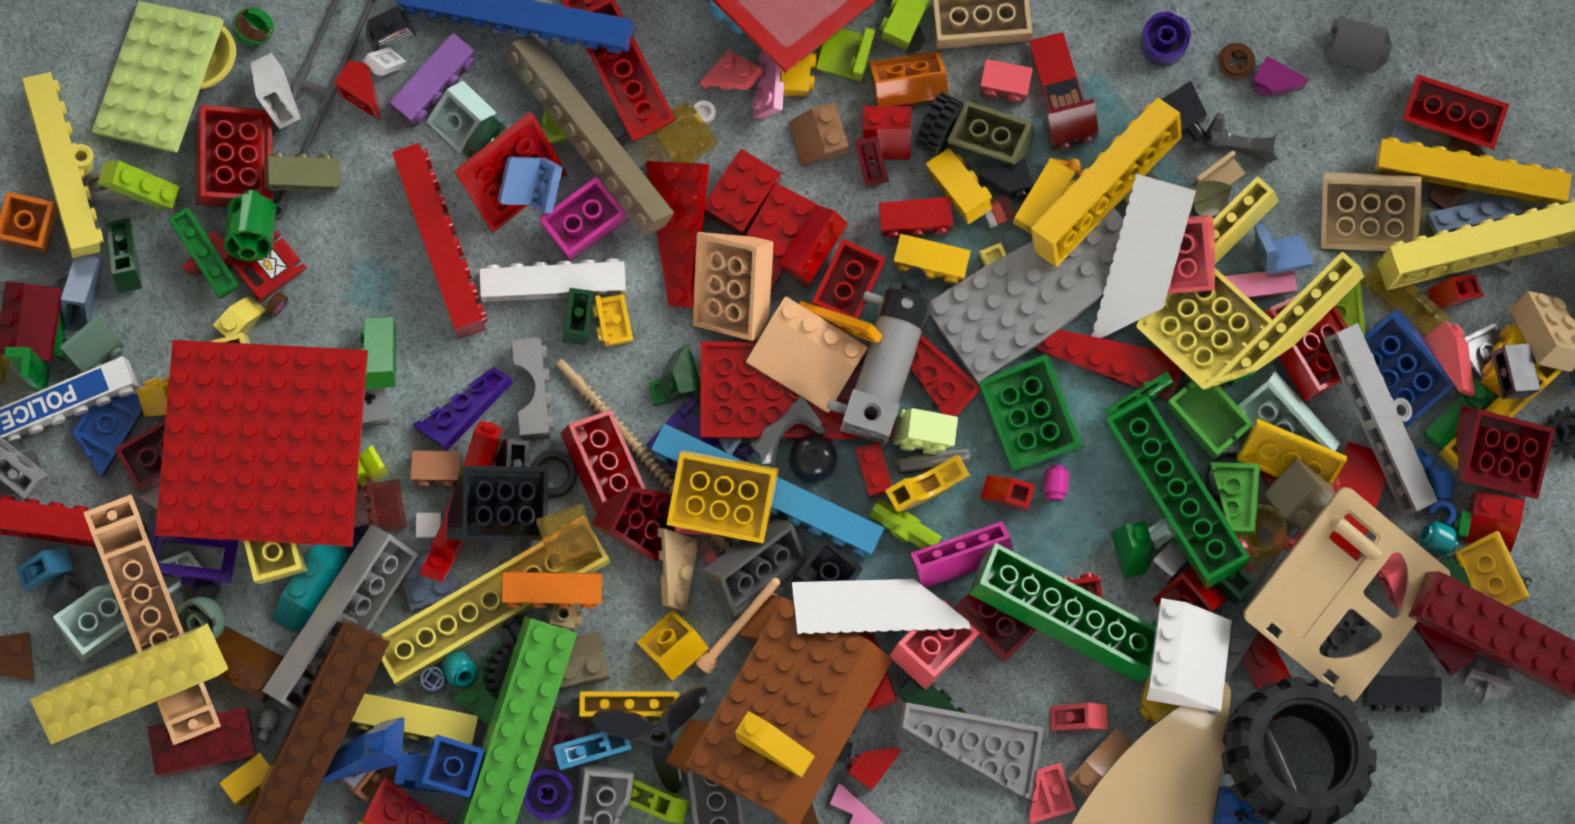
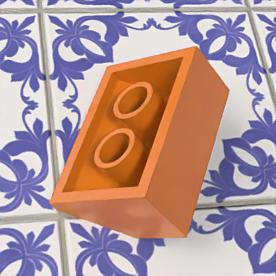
[869,51,948,106]

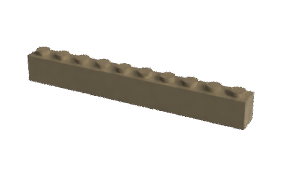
[504,35,674,236]

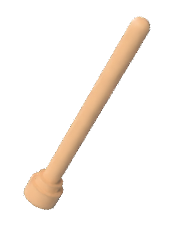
[695,578,780,674]

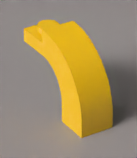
[885,455,971,512]

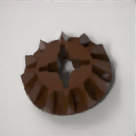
[1217,43,1256,81]

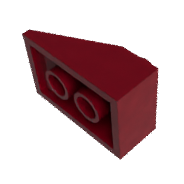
[953,594,1037,663]

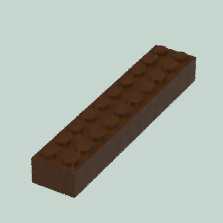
[242,617,390,824]

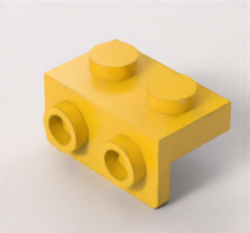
[592,294,633,347]

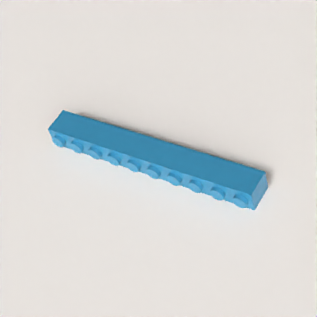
[651,424,885,558]

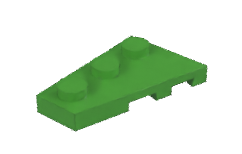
[1210,462,1260,535]

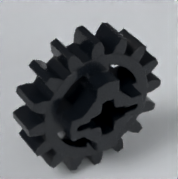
[1545,406,1575,459]

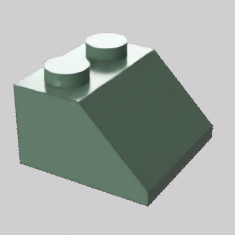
[60,315,125,373]

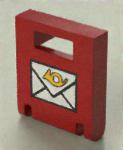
[231,231,307,303]

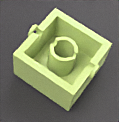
[892,408,958,455]

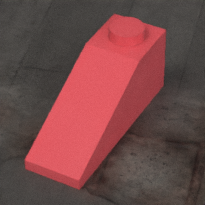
[1423,320,1475,397]

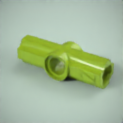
[869,499,942,549]

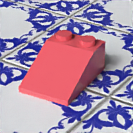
[1167,214,1215,294]

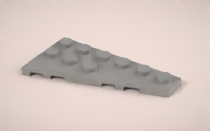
[899,702,1044,801]

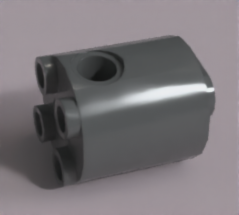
[1324,15,1392,74]

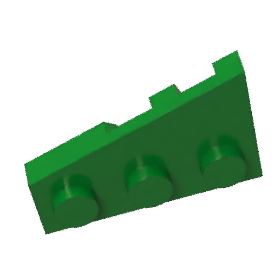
[454,640,509,726]

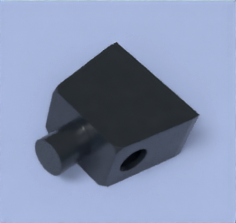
[1161,81,1207,142]

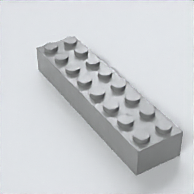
[262,524,418,712]

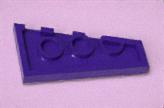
[413,367,513,451]

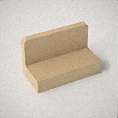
[1193,150,1246,186]

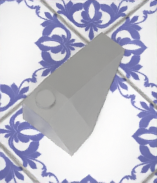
[574,764,634,824]

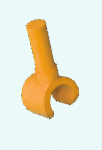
[1049,158,1081,175]

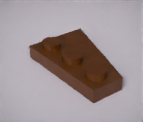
[1428,136,1487,210]
[0,632,35,681]

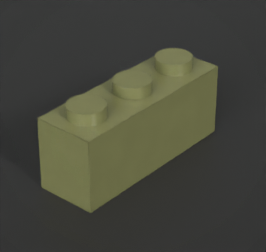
[264,153,341,192]

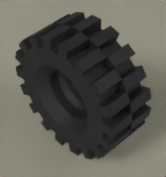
[915,92,964,156]

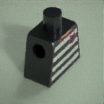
[365,6,416,52]

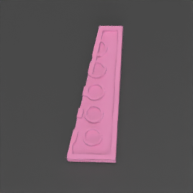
[752,50,784,119]

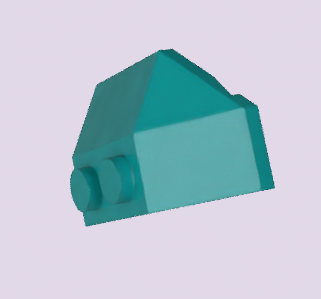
[272,545,348,632]

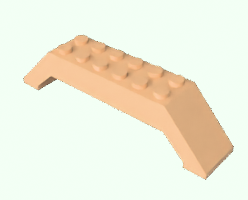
[83,494,221,745]

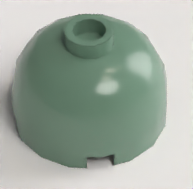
[176,596,226,640]

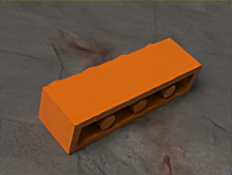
[501,572,602,608]

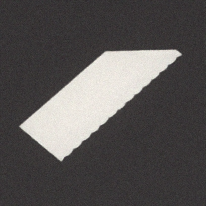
[1091,174,1196,338]
[792,579,970,634]

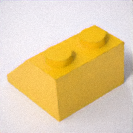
[636,609,709,681]

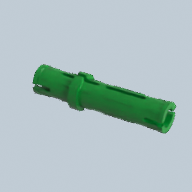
[1104,371,1175,417]

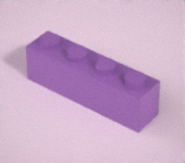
[390,33,476,126]

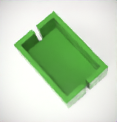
[1165,380,1254,461]

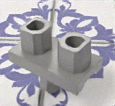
[1463,661,1514,704]

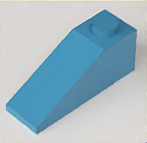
[553,731,632,770]

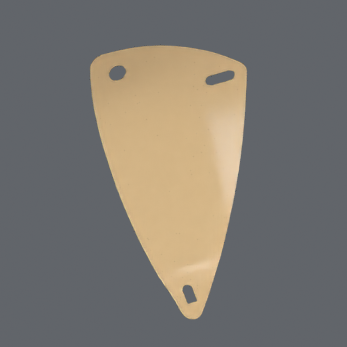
[1072,682,1231,824]

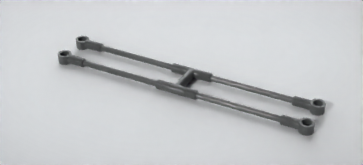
[272,0,377,220]

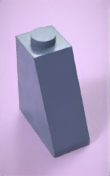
[60,255,101,331]

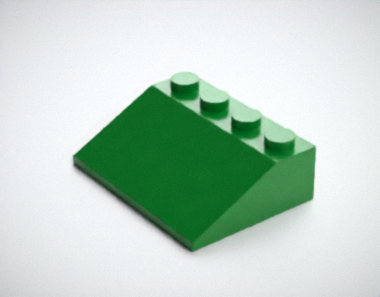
[979,355,1085,472]

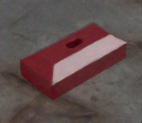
[854,134,889,187]

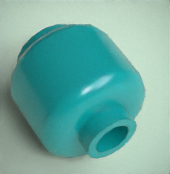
[1420,521,1459,557]
[441,651,477,688]

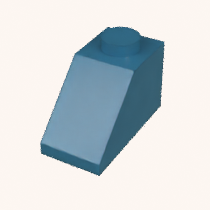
[16,547,74,591]

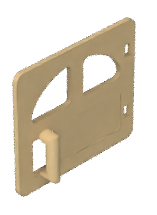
[1244,487,1450,702]

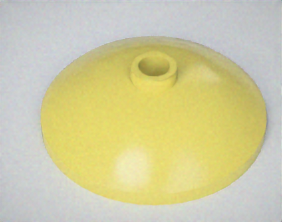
[200,25,236,89]

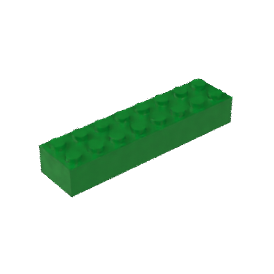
[1105,395,1250,589]
[968,543,1156,683]

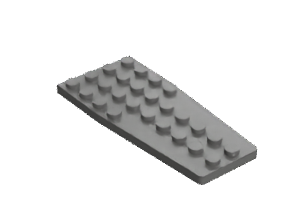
[929,208,1123,385]

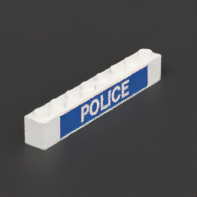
[0,356,139,444]

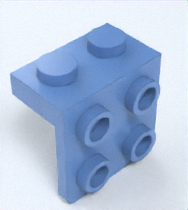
[498,157,563,213]

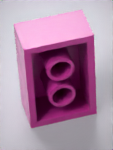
[539,176,627,262]

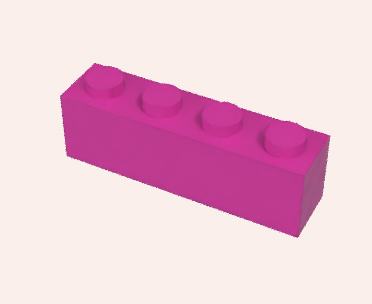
[910,521,1013,588]

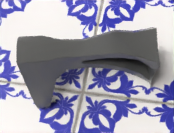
[1203,112,1278,164]
[751,396,826,467]

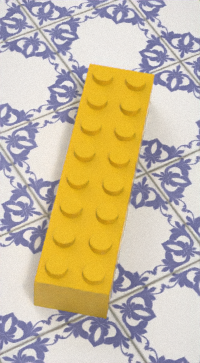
[1031,98,1182,268]

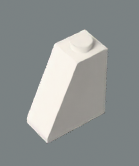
[251,53,301,129]

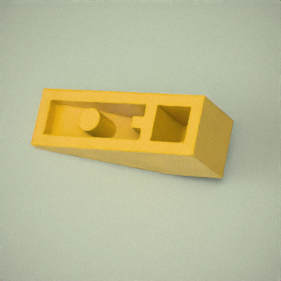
[735,711,815,778]

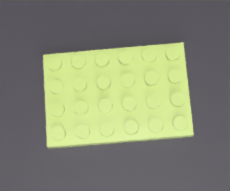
[92,1,224,153]

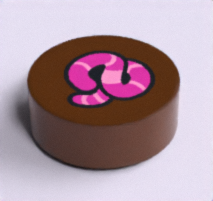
[266,292,289,317]

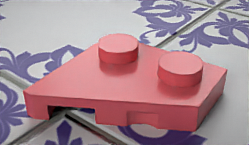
[699,49,763,90]
[1029,763,1076,824]

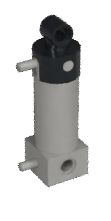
[827,267,932,446]

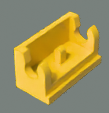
[220,753,270,809]

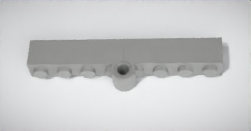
[1323,323,1438,516]

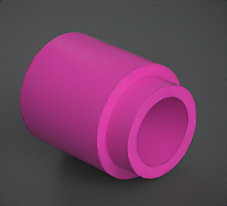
[1043,465,1070,501]

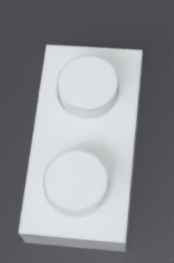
[363,47,407,76]

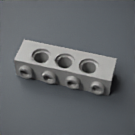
[0,437,49,499]

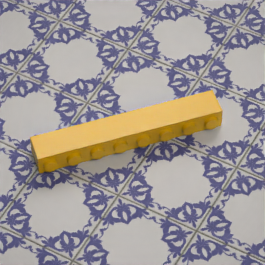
[1374,137,1572,205]

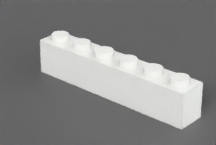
[480,258,626,302]

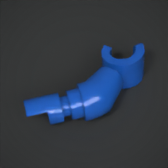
[1416,447,1456,526]

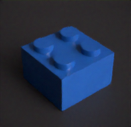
[418,735,485,799]

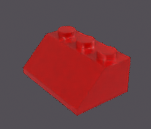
[778,204,848,290]

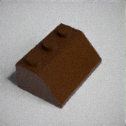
[216,626,284,703]

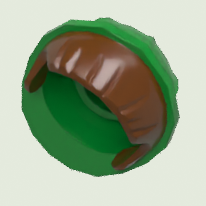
[232,7,274,47]

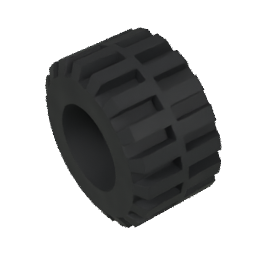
[482,642,516,699]

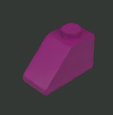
[1250,56,1309,97]

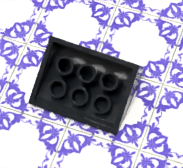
[447,466,548,541]

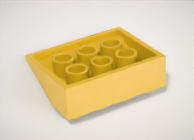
[667,450,779,543]

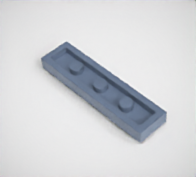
[1426,196,1524,235]

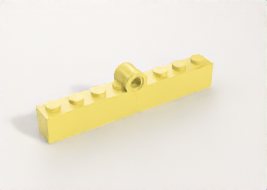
[22,72,104,258]

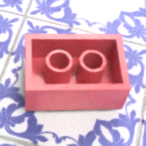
[889,600,980,690]

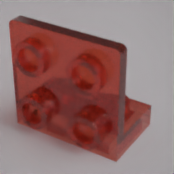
[363,477,407,531]

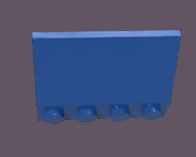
[1364,308,1456,429]

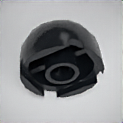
[789,434,838,484]

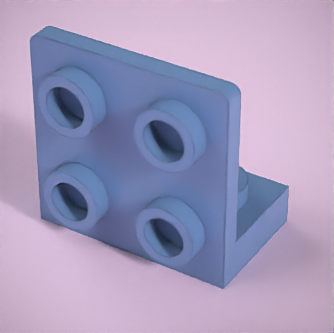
[1254,223,1314,275]

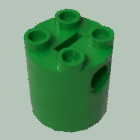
[224,190,276,262]

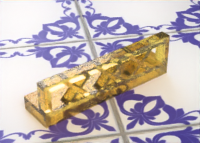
[1360,255,1452,338]

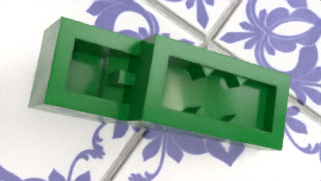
[1423,377,1494,451]

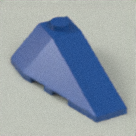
[321,717,405,783]

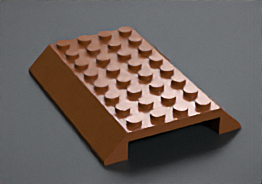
[666,595,893,824]

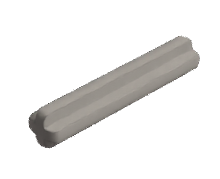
[898,449,970,472]

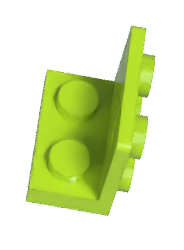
[816,28,875,82]

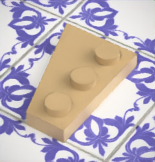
[658,528,699,611]

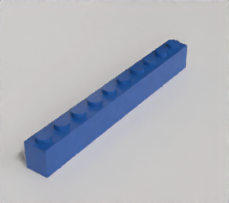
[397,0,634,54]

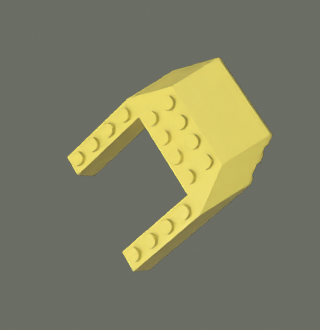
[1136,176,1364,390]

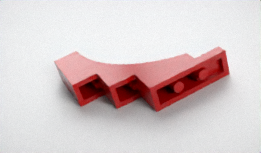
[420,420,503,583]

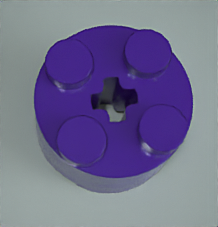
[1140,11,1191,66]
[523,769,574,821]

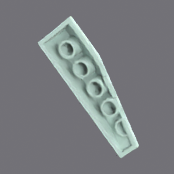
[53,551,202,662]

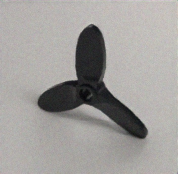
[593,685,707,793]

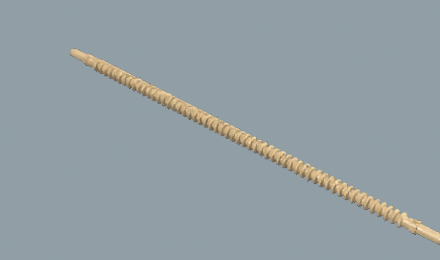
[556,359,779,596]

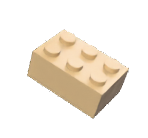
[1509,291,1575,372]

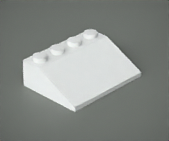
[1146,598,1232,712]

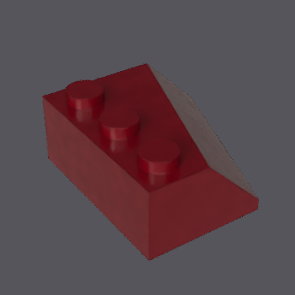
[591,486,675,562]

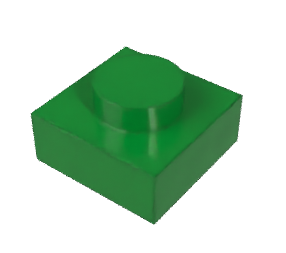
[1452,511,1472,540]

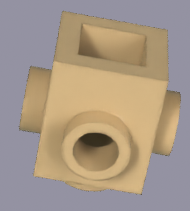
[546,603,583,632]

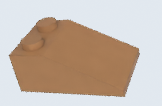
[1067,728,1134,800]

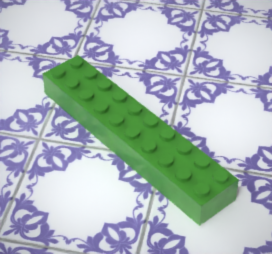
[457,617,577,824]

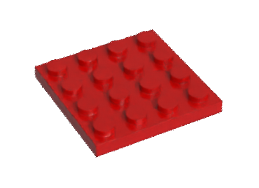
[454,112,567,233]

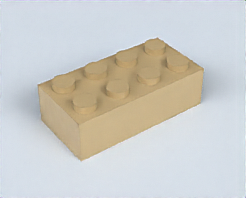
[932,0,1032,49]

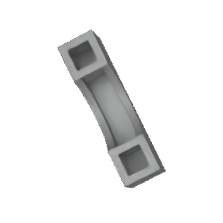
[512,338,554,439]

